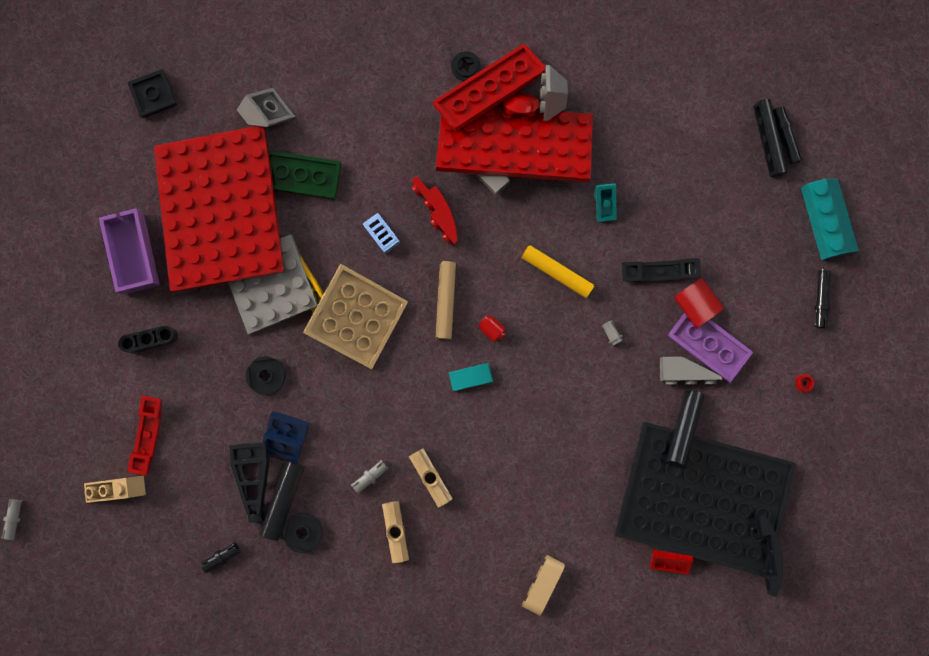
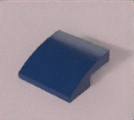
[262,411,309,462]

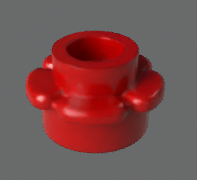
[795,374,814,393]

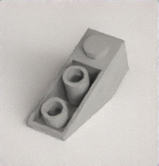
[660,357,722,385]

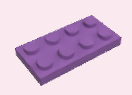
[667,313,753,383]

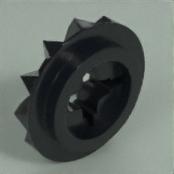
[451,51,481,82]

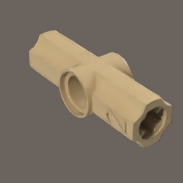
[409,448,453,508]
[382,501,409,563]

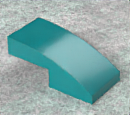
[449,363,493,391]

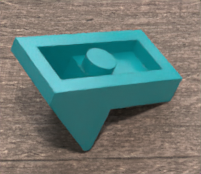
[594,183,617,222]

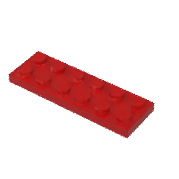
[433,43,546,132]

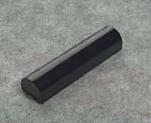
[753,99,788,177]
[666,390,704,470]
[259,459,305,541]

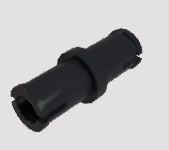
[200,542,241,573]

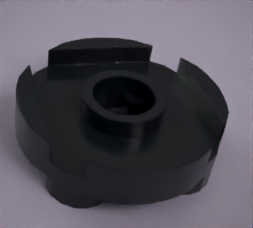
[246,356,286,395]
[282,513,323,553]

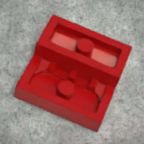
[673,278,725,329]

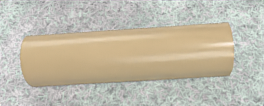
[435,261,456,340]

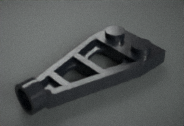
[229,442,270,523]

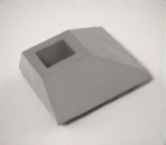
[540,65,568,121]

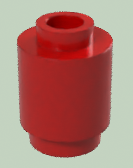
[478,315,507,343]

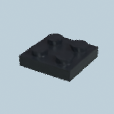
[127,69,177,119]

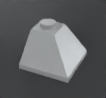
[237,88,295,127]

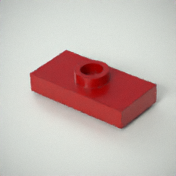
[650,550,693,575]

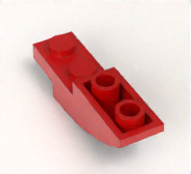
[411,176,457,247]

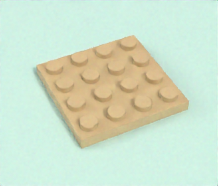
[303,264,408,369]

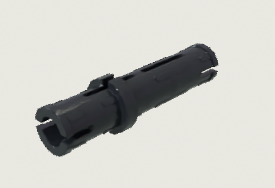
[773,106,802,164]
[814,269,831,328]

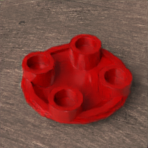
[503,92,540,117]

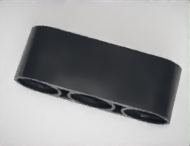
[118,326,178,353]

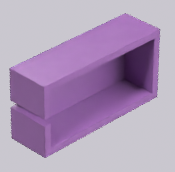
[99,208,160,295]

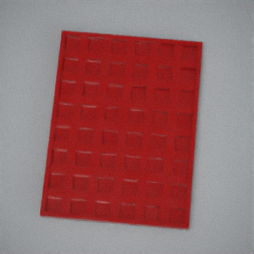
[154,126,285,293]

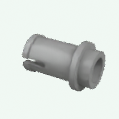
[602,320,623,346]

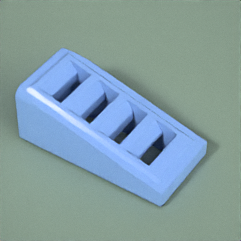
[363,213,400,254]

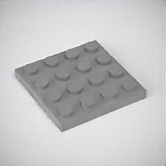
[229,235,318,335]

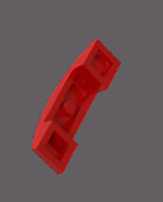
[127,395,162,476]

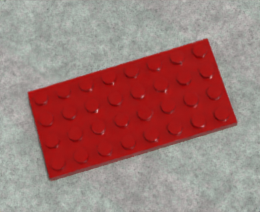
[436,107,593,183]

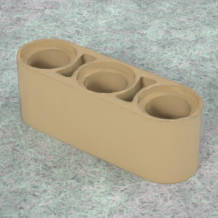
[522,555,565,616]

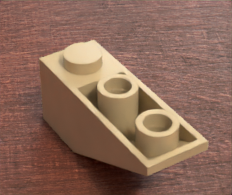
[84,476,146,503]

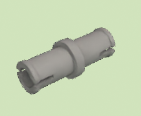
[351,460,389,494]
[1,499,22,540]

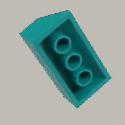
[801,178,859,260]

